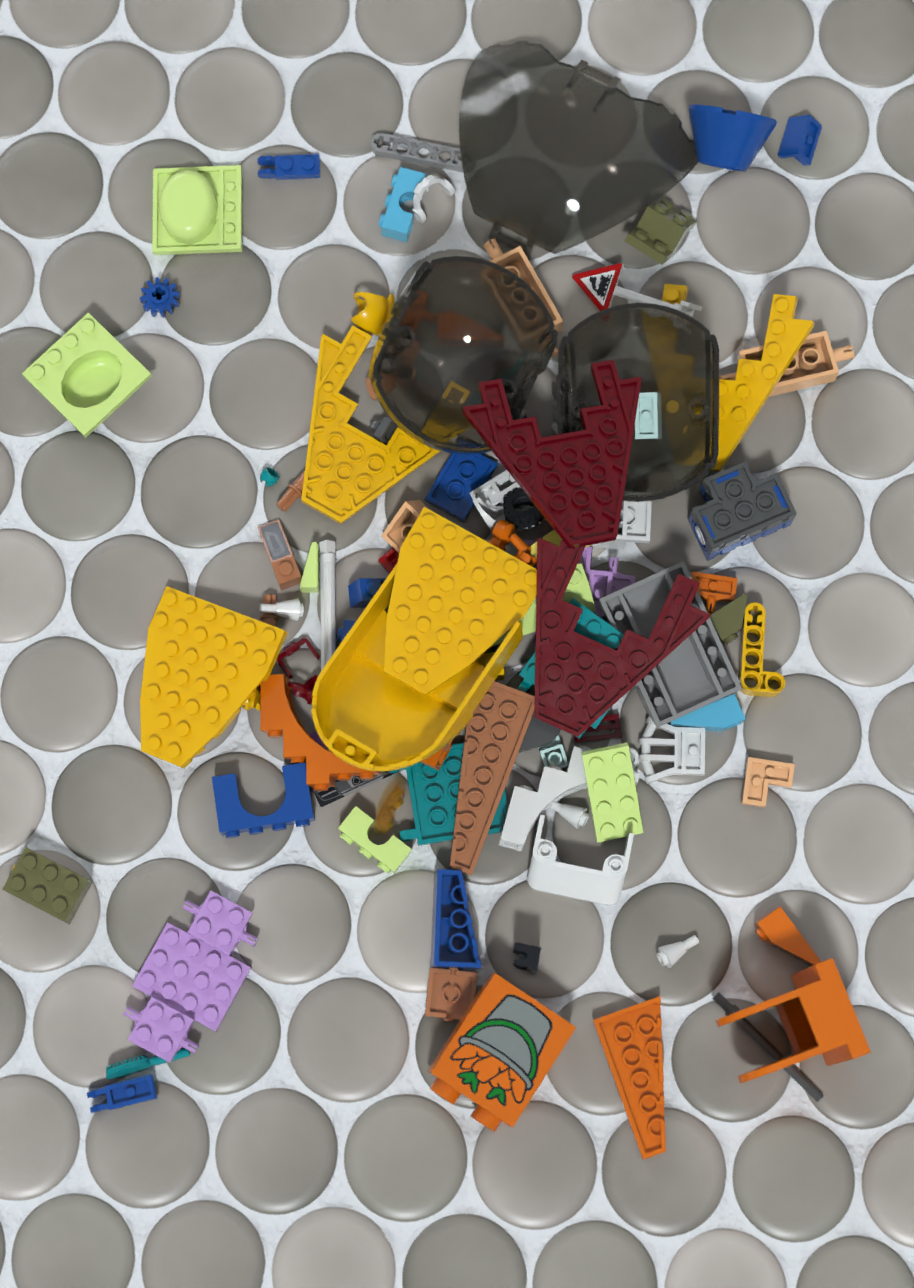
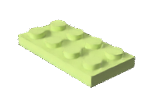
[581,743,643,843]

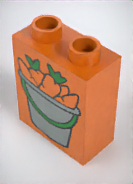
[427,973,576,1132]

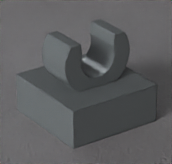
[369,417,397,445]

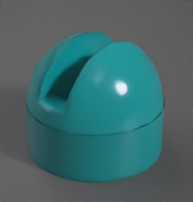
[260,467,280,487]

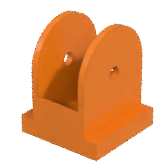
[715,958,871,1083]

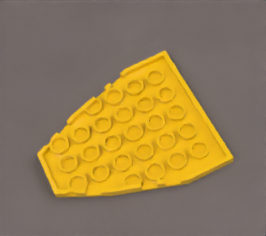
[384,507,537,696]
[140,586,288,768]

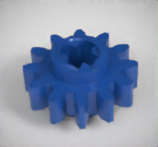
[140,277,180,318]

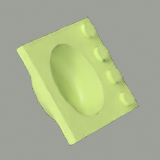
[152,165,243,255]
[22,313,152,438]

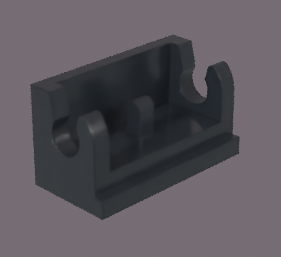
[513,942,541,975]

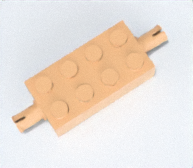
[480,239,563,360]
[719,331,854,397]

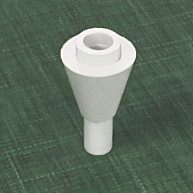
[260,598,304,621]
[549,802,590,829]
[656,935,699,968]

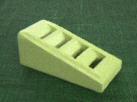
[300,542,320,593]

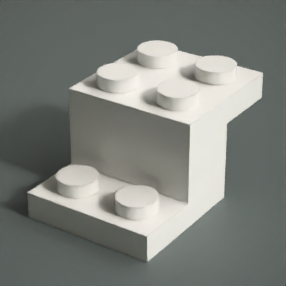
[591,495,652,549]

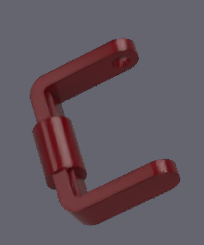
[277,638,320,679]

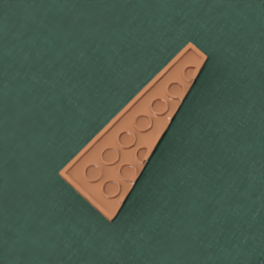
[450,681,535,875]

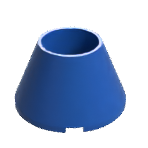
[688,104,777,172]

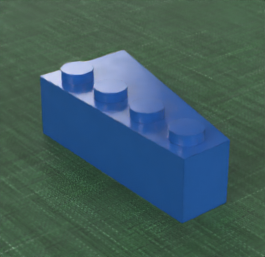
[431,869,482,970]

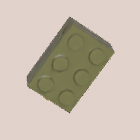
[2,847,93,925]

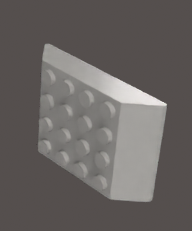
[599,561,742,728]

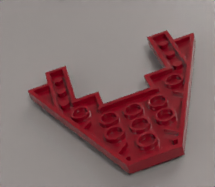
[534,537,711,737]

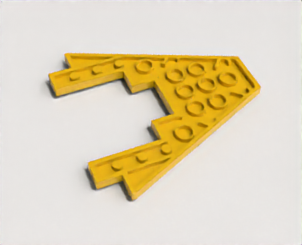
[640,284,815,472]
[301,325,473,524]

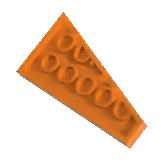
[592,996,666,1160]

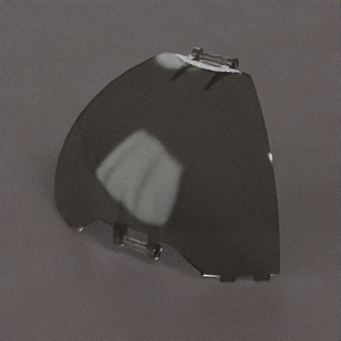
[459,41,698,258]

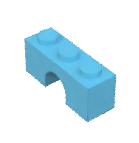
[378,167,426,242]

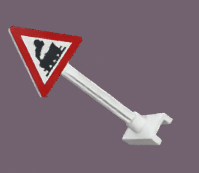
[572,263,702,328]

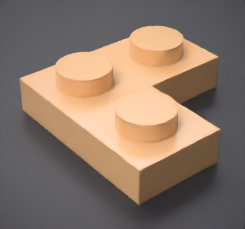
[741,757,795,808]

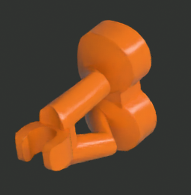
[488,520,537,567]

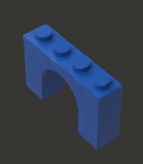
[212,762,315,838]

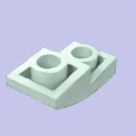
[538,735,568,768]

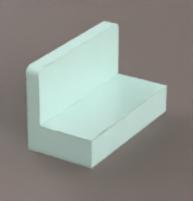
[635,392,662,439]

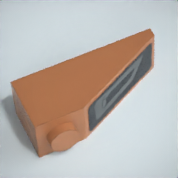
[258,520,301,591]

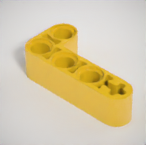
[738,602,785,697]

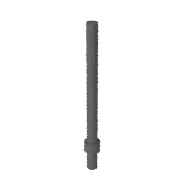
[712,992,824,1102]

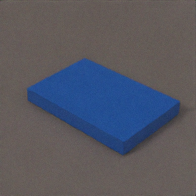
[425,442,498,522]

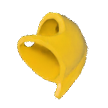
[350,292,394,335]

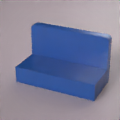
[778,115,822,166]

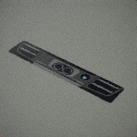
[314,771,397,807]

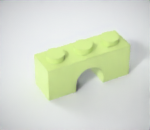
[338,806,412,874]

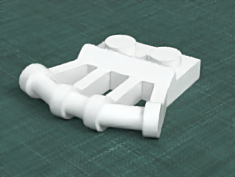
[639,717,705,784]

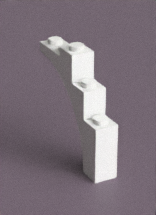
[498,746,640,851]

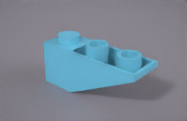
[668,694,746,732]

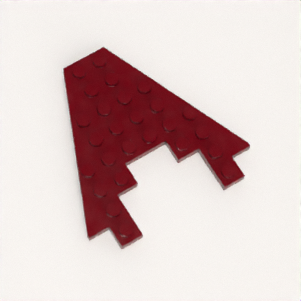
[462,360,642,549]

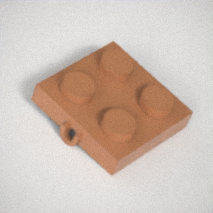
[425,968,477,1021]

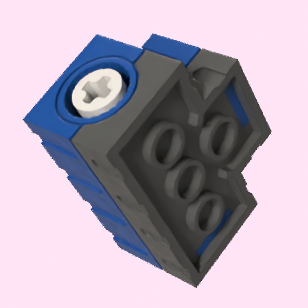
[688,461,797,561]

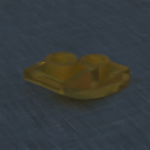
[374,787,405,836]

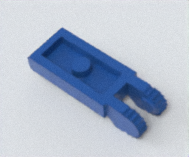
[257,154,320,180]
[87,1074,158,1113]

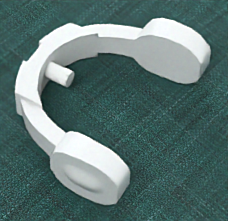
[411,175,455,224]

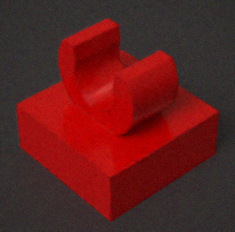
[378,547,399,574]

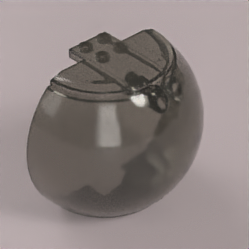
[368,256,558,454]
[551,303,719,503]

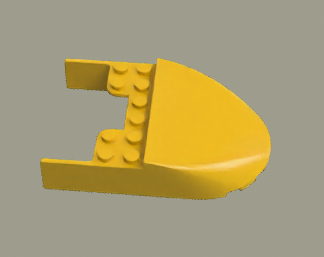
[311,564,523,771]

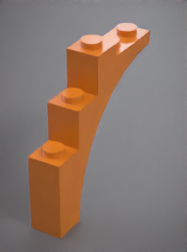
[261,674,381,791]

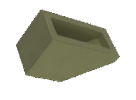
[710,594,748,645]

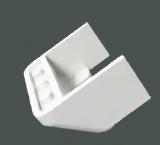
[527,814,634,906]

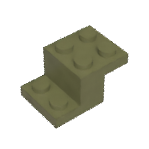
[625,198,697,265]

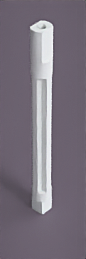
[319,540,336,671]

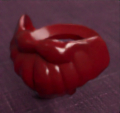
[287,675,318,705]

